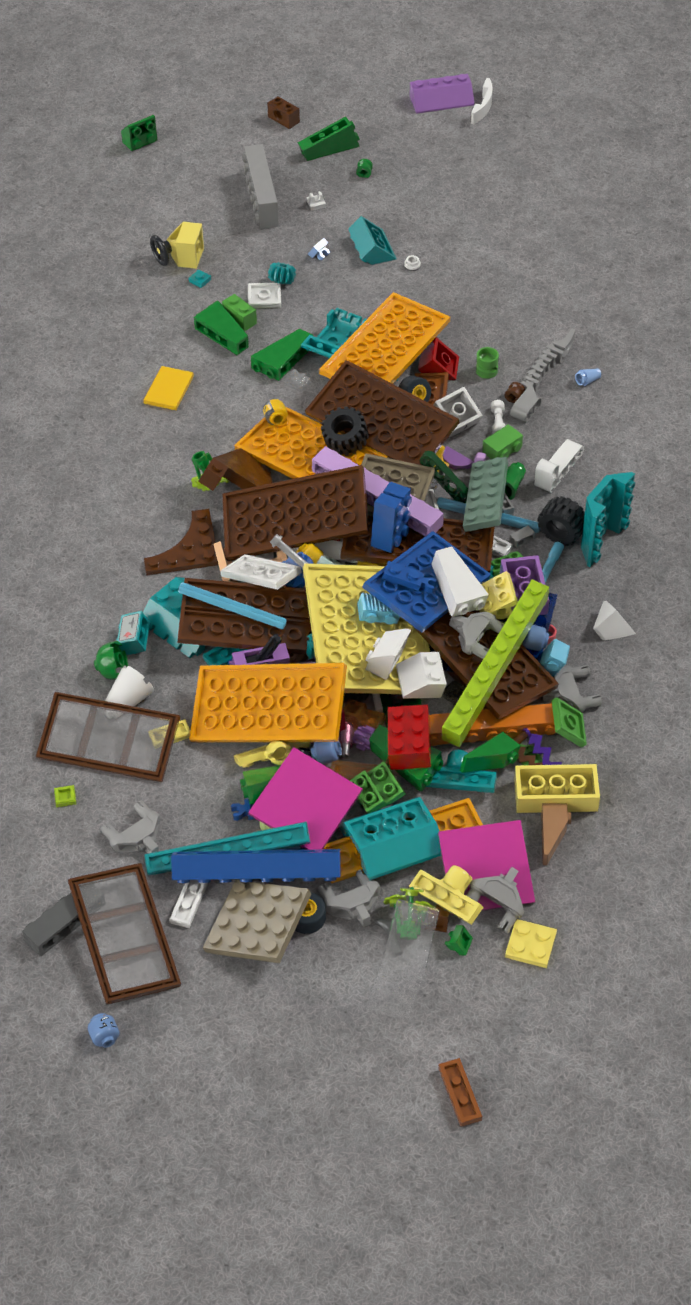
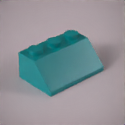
[348,216,397,265]

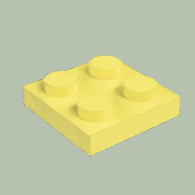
[505,919,557,968]

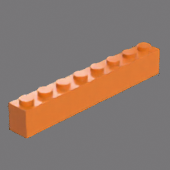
[430,703,556,746]

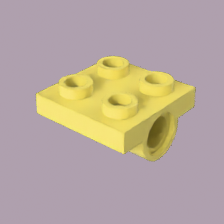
[480,571,518,619]

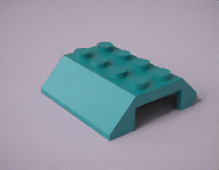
[301,308,367,358]
[143,577,206,658]

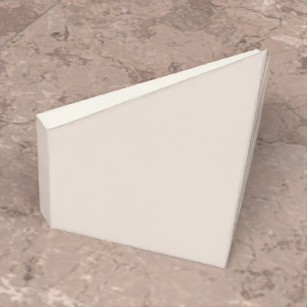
[593,601,636,641]

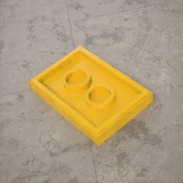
[144,366,194,410]

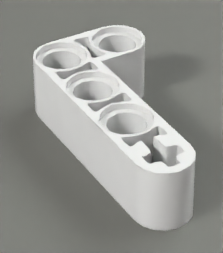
[534,439,584,493]

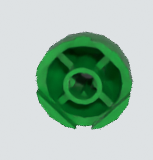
[94,641,128,680]

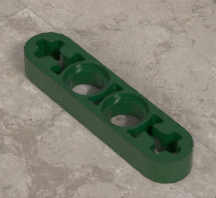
[419,451,468,503]

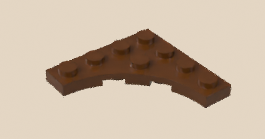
[144,509,219,576]

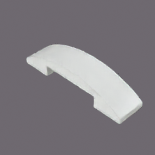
[471,78,492,124]

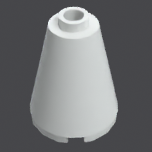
[102,666,154,720]

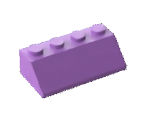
[410,74,475,114]

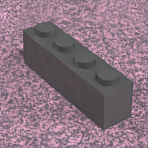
[22,885,106,956]

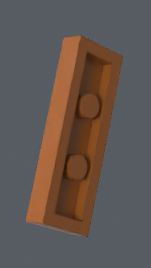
[438,1058,482,1127]

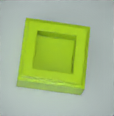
[54,785,77,807]

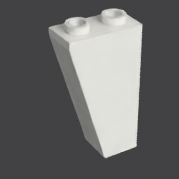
[432,547,489,617]

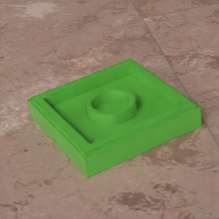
[551,697,587,747]

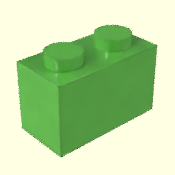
[222,294,257,331]
[482,424,523,459]

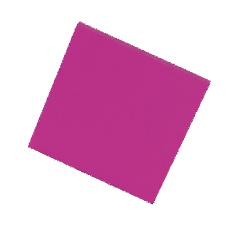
[248,747,362,850]
[438,820,535,915]

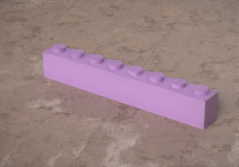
[312,446,444,536]

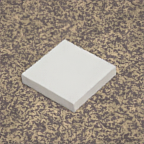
[248,283,281,309]

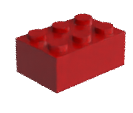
[388,705,431,770]

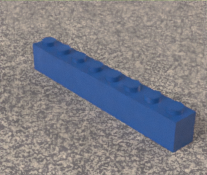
[171,849,341,883]

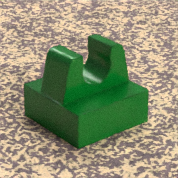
[445,925,473,956]

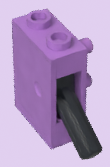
[229,634,290,665]

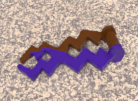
[513,728,562,765]

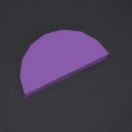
[443,446,474,470]

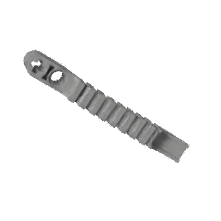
[510,328,575,423]

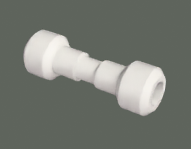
[491,400,506,434]

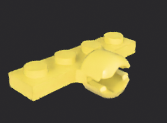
[233,741,311,768]
[409,865,484,925]

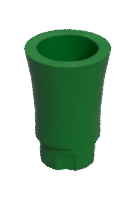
[505,462,526,500]

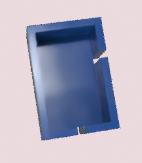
[371,482,412,553]

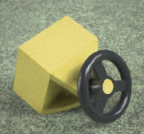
[150,222,204,269]

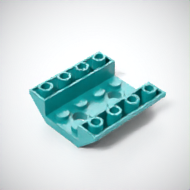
[581,472,636,567]
[338,797,442,880]

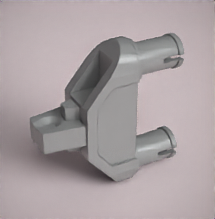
[449,612,504,659]
[542,664,602,712]
[100,800,160,854]
[466,867,524,934]
[318,869,381,927]

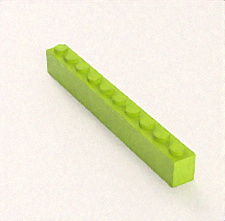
[442,579,549,747]

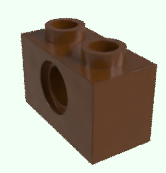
[267,96,300,129]

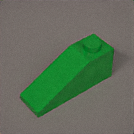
[460,732,521,773]

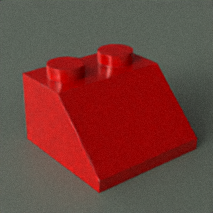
[418,337,459,380]

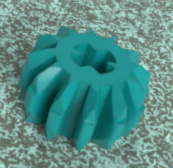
[268,262,296,285]

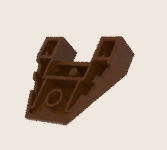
[198,448,272,491]

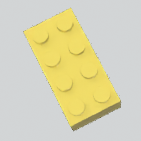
[514,764,600,813]

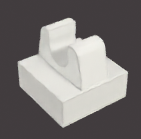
[307,191,326,211]

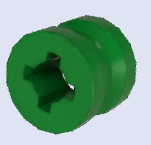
[356,159,373,178]

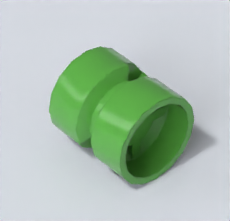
[476,347,499,379]

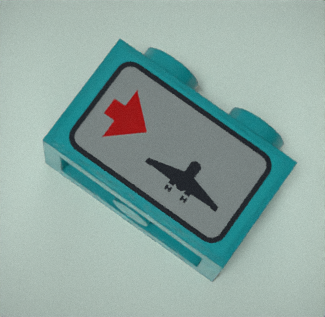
[116,610,150,655]

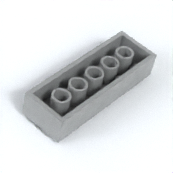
[242,144,279,229]

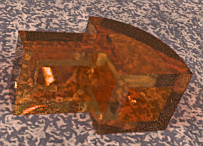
[343,699,386,730]

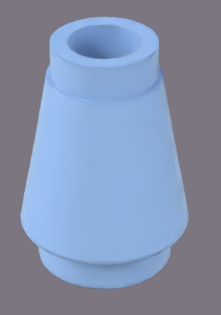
[575,368,601,386]

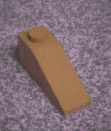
[541,803,571,865]

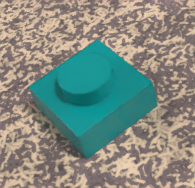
[188,269,212,288]

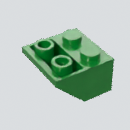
[121,115,158,151]

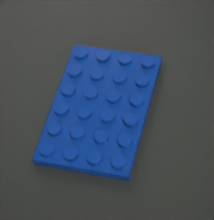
[362,531,491,633]

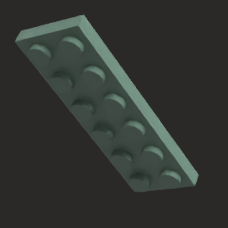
[463,457,508,532]

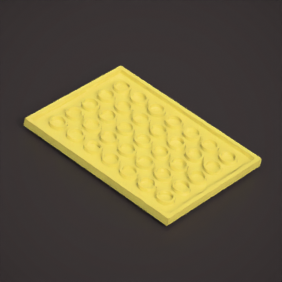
[303,563,430,694]

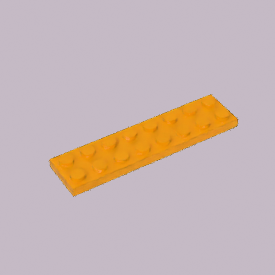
[324,798,483,884]

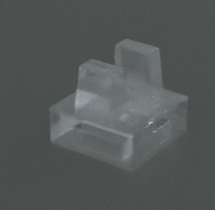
[286,369,310,391]

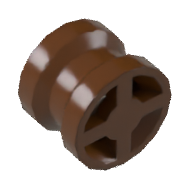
[504,382,525,403]

